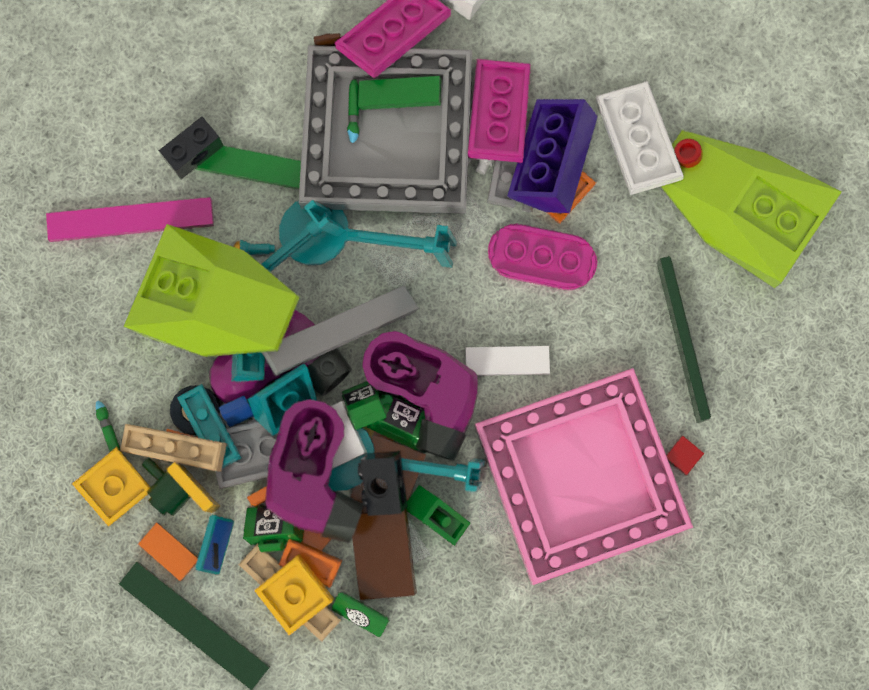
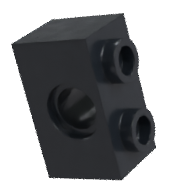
[158,116,224,180]
[358,451,408,516]

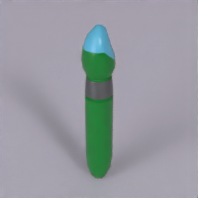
[347,79,360,143]
[96,401,121,452]

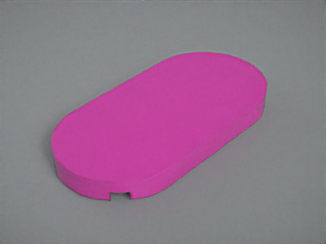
[488,224,597,290]

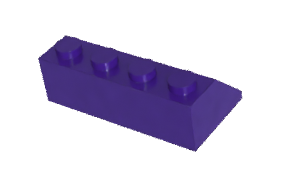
[507,99,598,213]

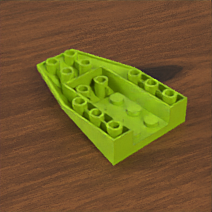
[660,130,842,288]
[123,224,300,357]

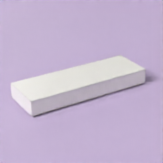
[465,346,550,376]

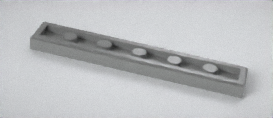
[262,285,418,376]

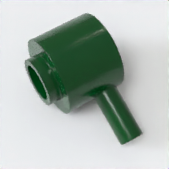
[142,458,191,516]

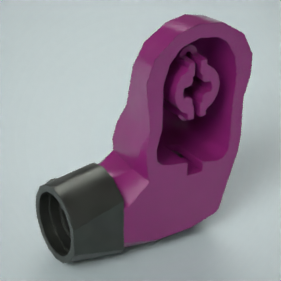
[362,331,478,461]

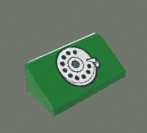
[332,592,390,637]

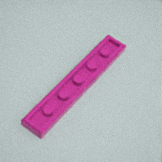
[46,197,214,242]

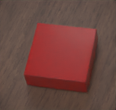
[666,436,705,476]

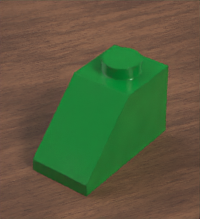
[406,485,470,546]

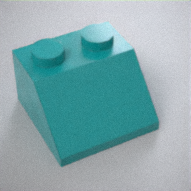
[248,363,317,436]

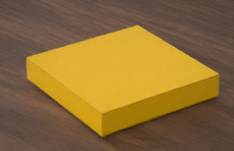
[72,447,151,527]
[167,462,221,513]
[254,554,335,635]

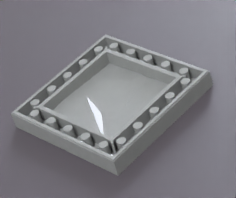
[299,45,472,214]

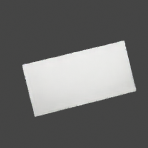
[596,81,683,195]

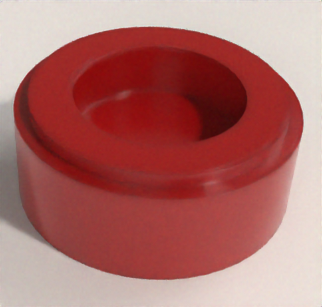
[674,139,703,168]

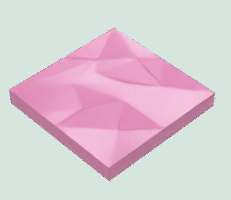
[474,368,693,585]

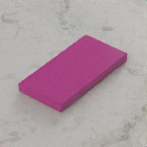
[335,0,451,79]
[468,59,531,163]

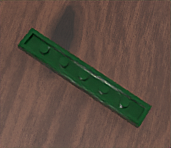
[656,256,711,423]
[119,562,270,690]

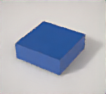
[219,396,253,428]

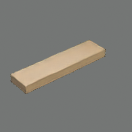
[120,424,227,472]
[238,544,341,642]

